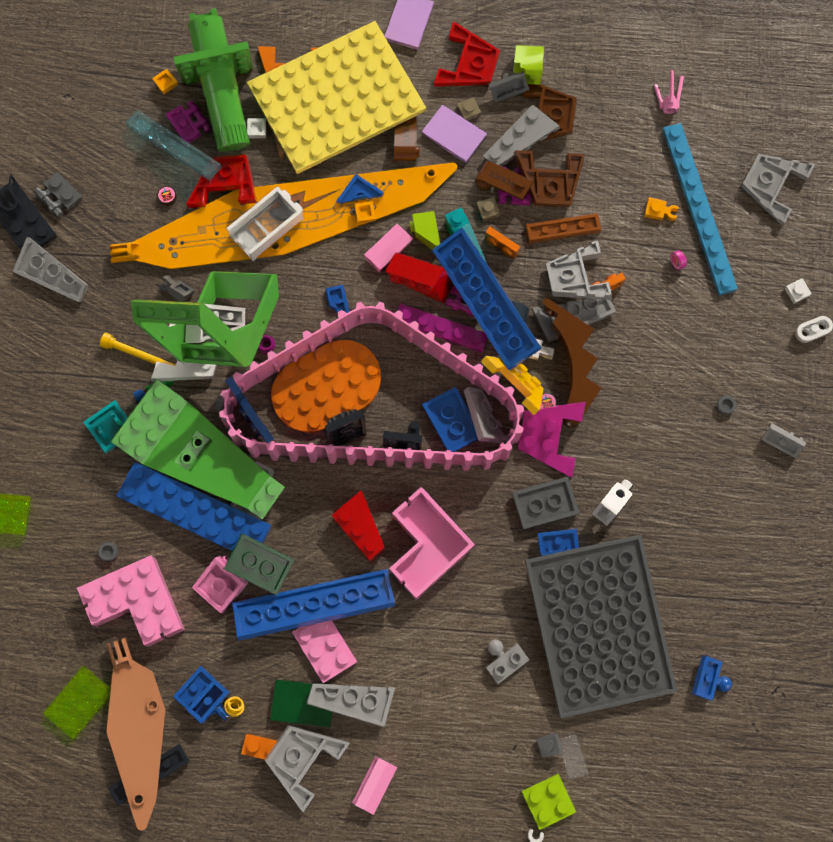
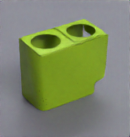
[513,45,544,84]

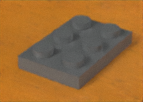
[512,477,580,530]

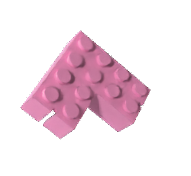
[389,487,475,600]
[77,555,185,647]

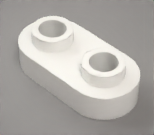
[795,316,833,343]

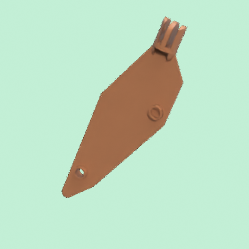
[106,638,165,831]

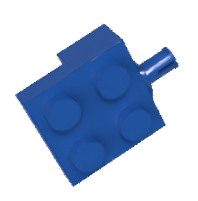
[537,529,579,556]
[173,666,231,724]

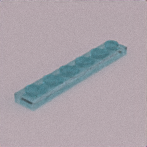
[126,110,221,181]

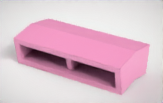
[364,224,413,272]
[352,756,397,815]

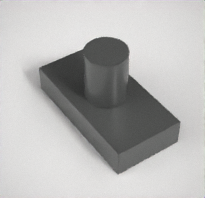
[489,72,529,102]

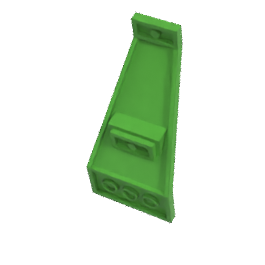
[110,379,285,519]

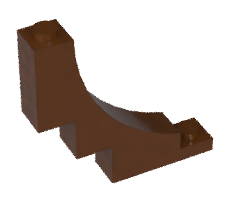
[540,297,602,428]

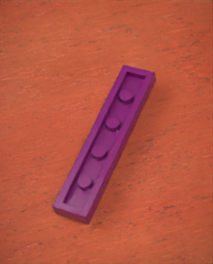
[398,303,488,353]

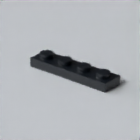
[108,744,191,806]

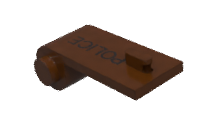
[394,116,420,161]
[474,161,533,201]

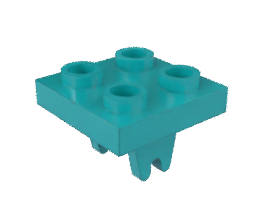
[83,400,128,454]

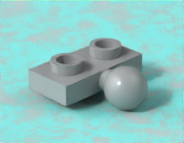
[485,639,529,684]

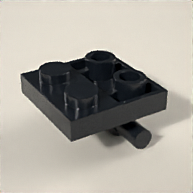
[383,421,423,450]

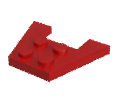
[434,21,500,87]
[186,154,257,208]

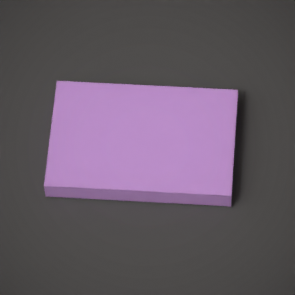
[384,0,434,50]
[422,105,487,163]

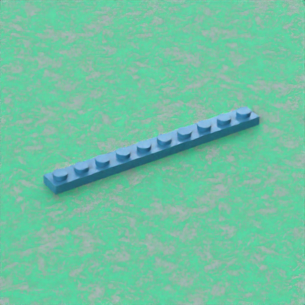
[662,123,738,296]

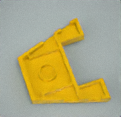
[481,356,544,415]

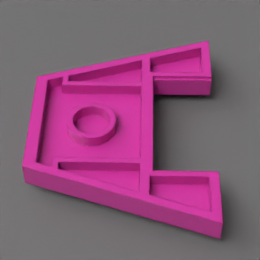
[518,402,586,478]

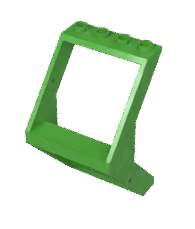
[131,271,279,367]

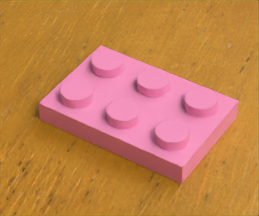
[292,620,357,684]

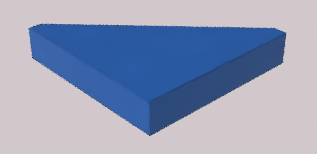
[337,174,384,204]

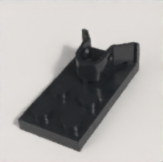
[0,174,57,250]
[323,409,367,446]

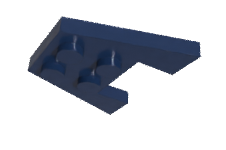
[225,376,274,444]

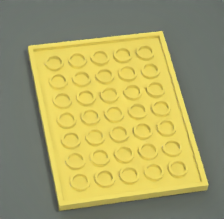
[247,21,426,174]

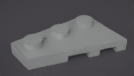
[464,387,510,444]

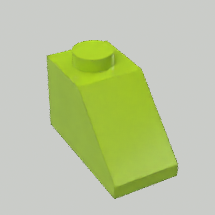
[409,211,440,250]

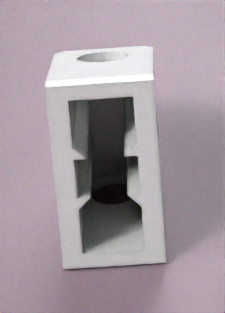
[592,479,633,526]

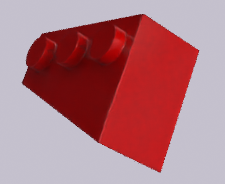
[386,252,453,304]
[331,490,385,563]

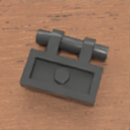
[34,172,83,217]

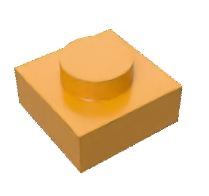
[152,69,178,95]
[355,201,376,224]

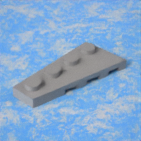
[483,105,560,166]
[306,684,395,727]

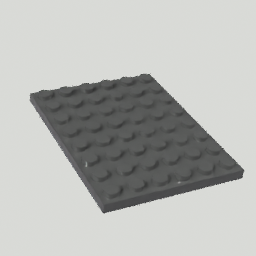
[525,535,678,718]

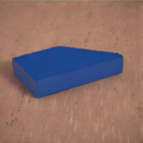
[325,285,350,313]

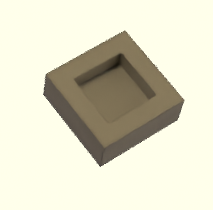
[457,97,481,121]
[476,197,500,221]

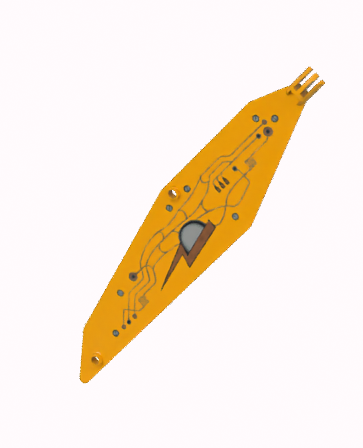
[109,163,457,269]

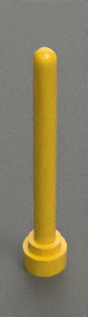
[99,332,176,366]

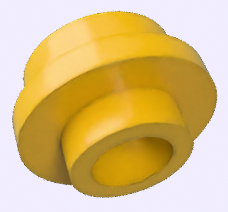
[224,697,244,717]

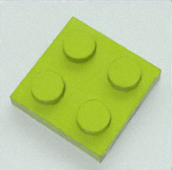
[521,774,576,830]

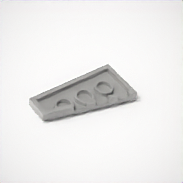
[13,237,88,302]
[532,299,616,342]

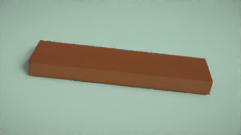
[525,213,601,244]

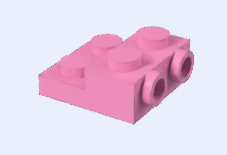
[192,556,249,613]

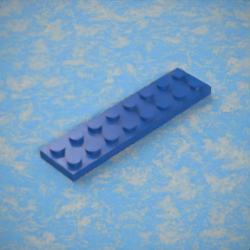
[433,228,542,370]
[116,462,272,551]
[232,569,395,641]

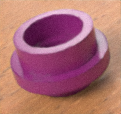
[258,335,276,354]

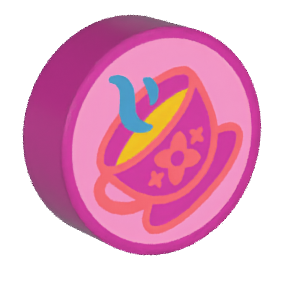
[670,250,687,270]

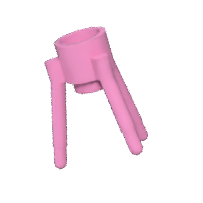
[654,70,684,114]

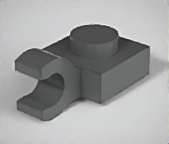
[159,275,194,302]

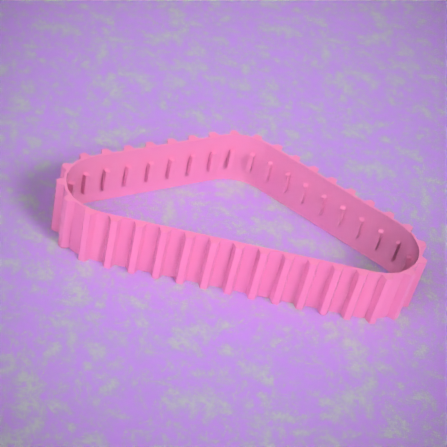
[219,302,524,471]

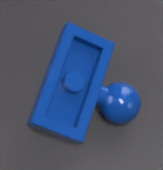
[692,655,732,701]

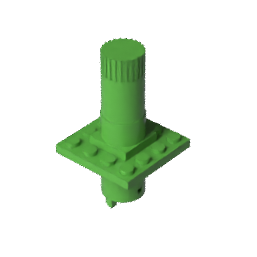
[173,8,253,152]

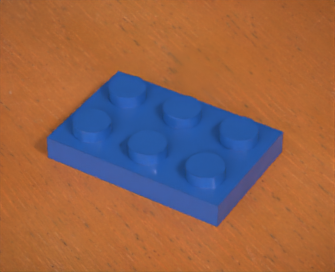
[422,387,478,452]

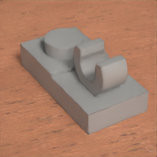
[761,423,806,458]

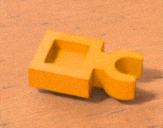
[644,197,679,221]

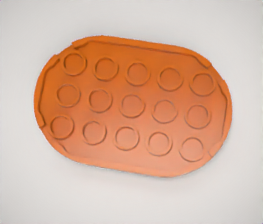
[271,340,381,433]

